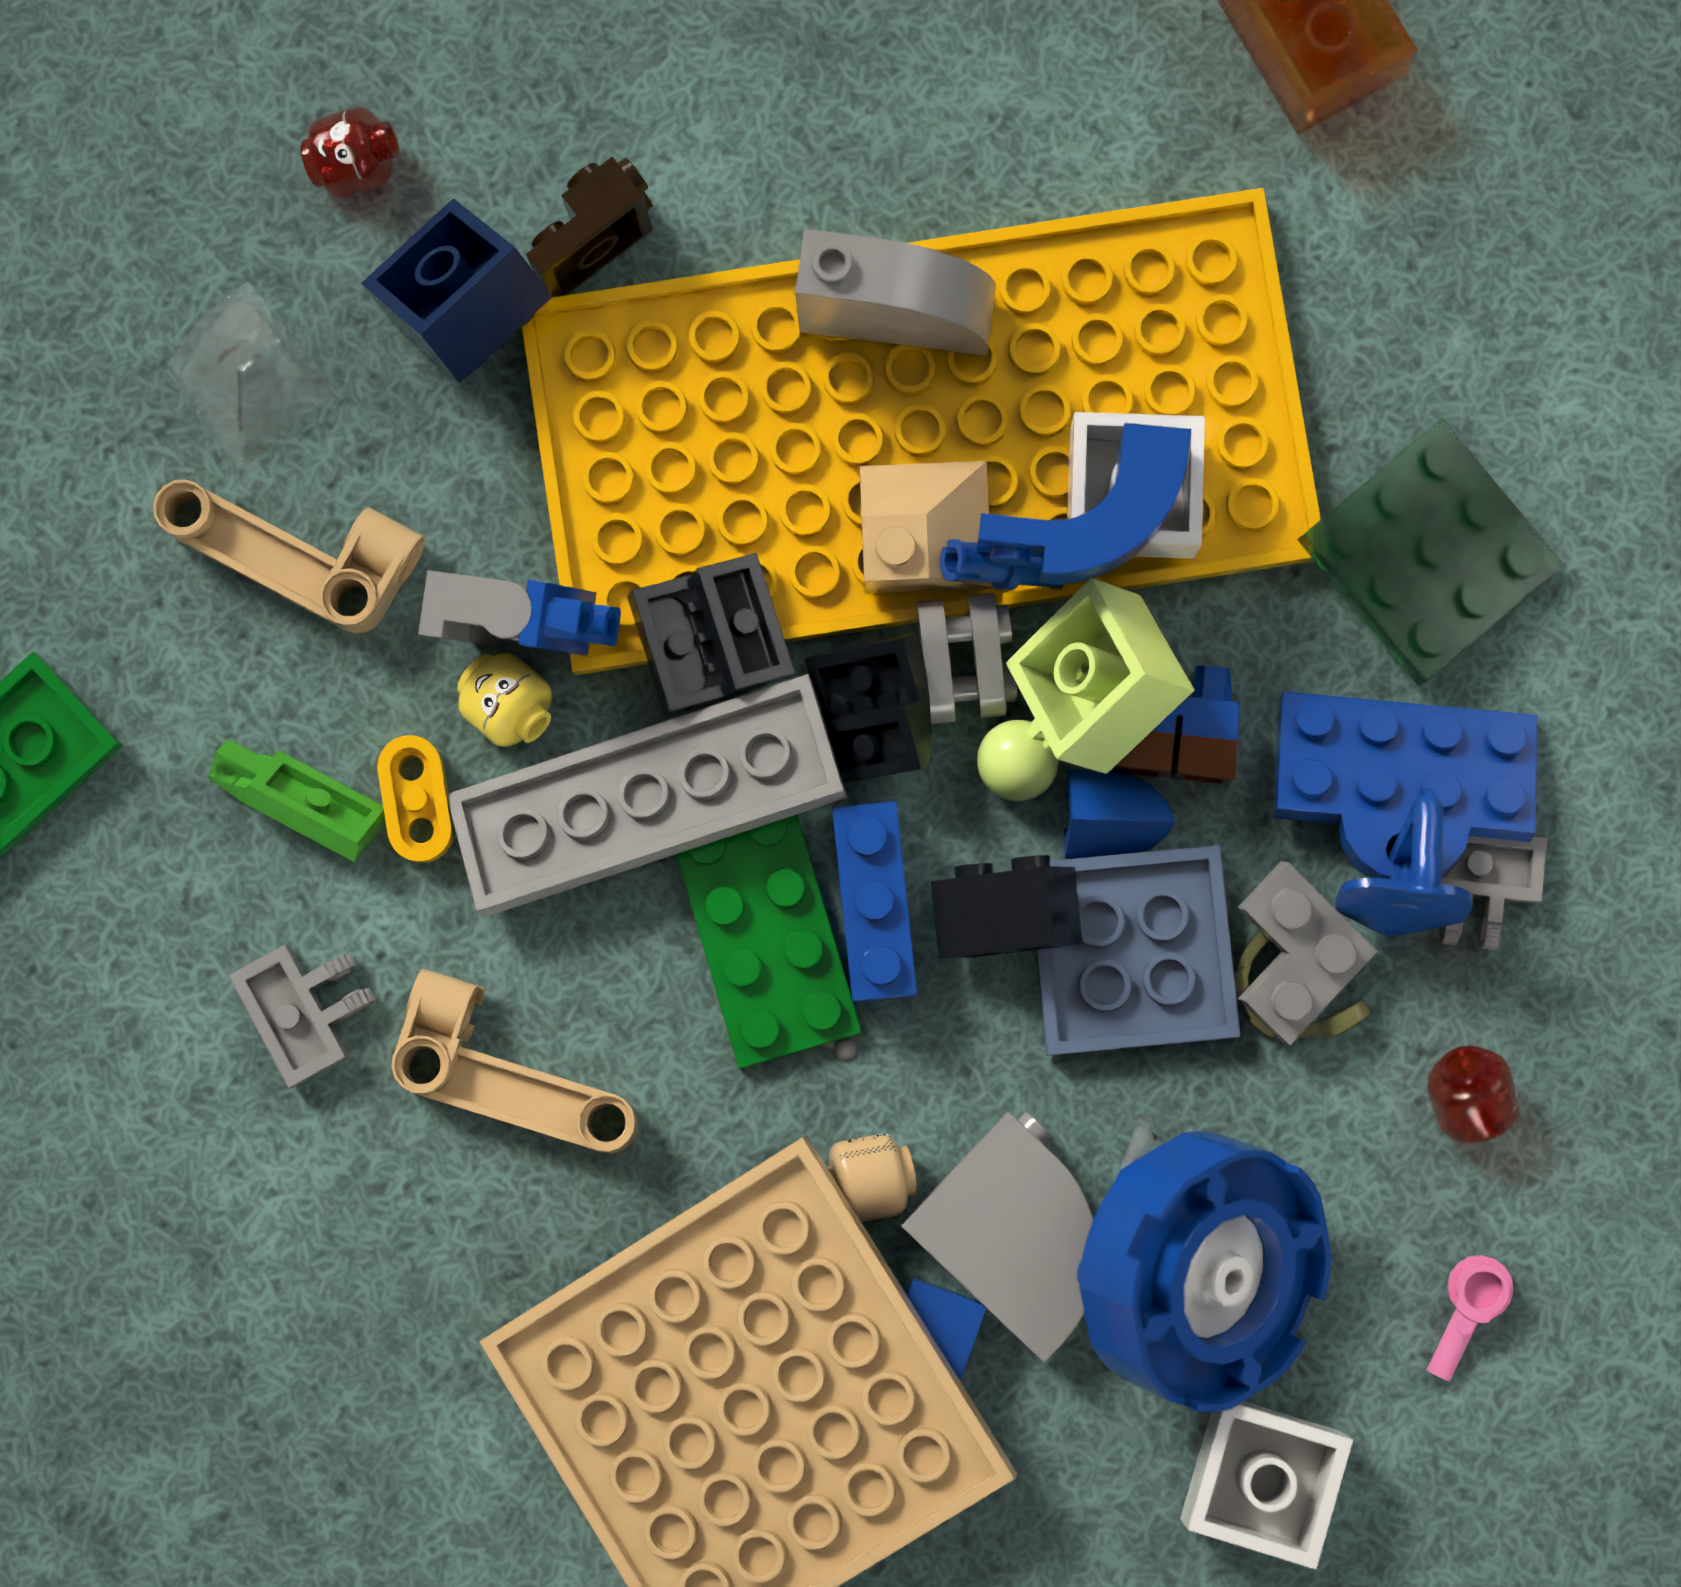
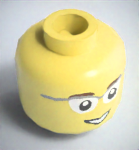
[457,652,552,747]

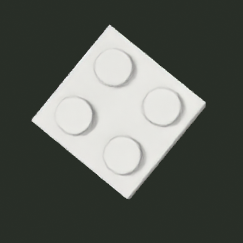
[1067,412,1205,559]
[1180,1401,1353,1569]

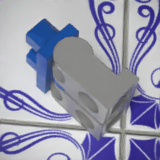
[418,570,621,656]

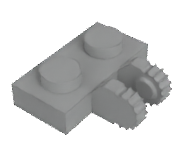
[1440,836,1548,950]
[228,944,376,1088]

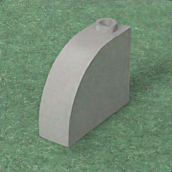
[795,229,996,356]
[901,1111,1093,1363]

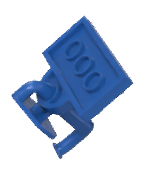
[1274,691,1537,936]

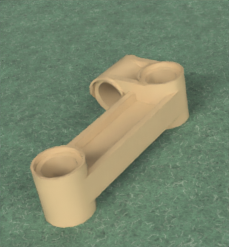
[153,479,426,634]
[391,968,639,1154]

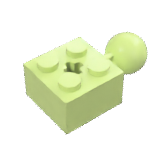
[977,578,1195,801]

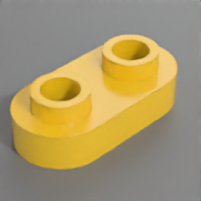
[377,735,455,863]

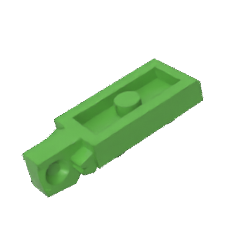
[208,739,385,862]

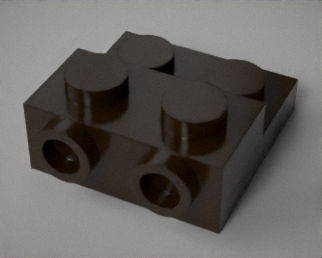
[526,157,653,297]

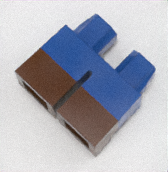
[1110,665,1240,785]

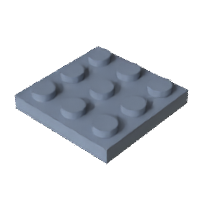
[1036,845,1241,1056]

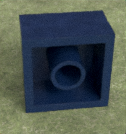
[361,198,552,383]

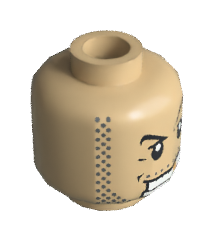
[827,1134,917,1222]

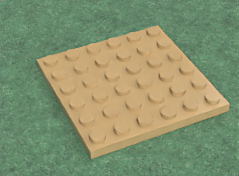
[479,1135,1018,1587]

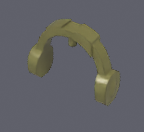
[1234,930,1371,1039]

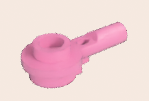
[1426,1255,1514,1382]

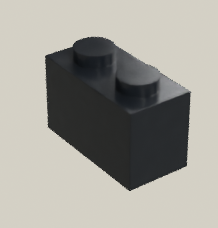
[931,855,1083,959]

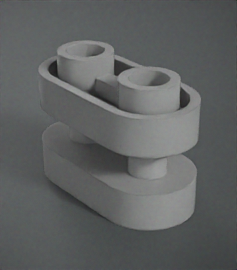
[916,593,1017,724]

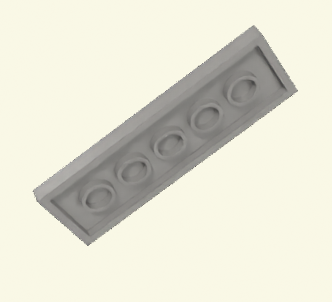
[447,674,848,918]

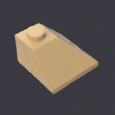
[860,461,992,594]

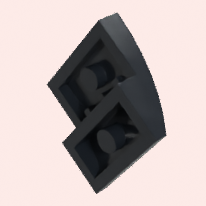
[627,553,795,717]
[805,632,931,783]

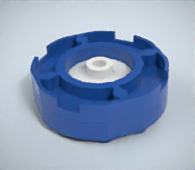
[1077,1131,1332,1412]

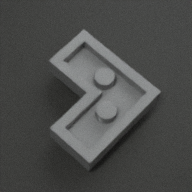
[1237,861,1377,1046]

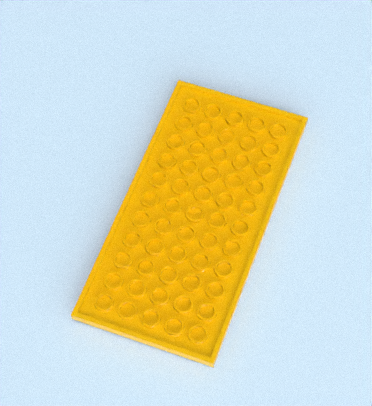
[522,188,1327,675]

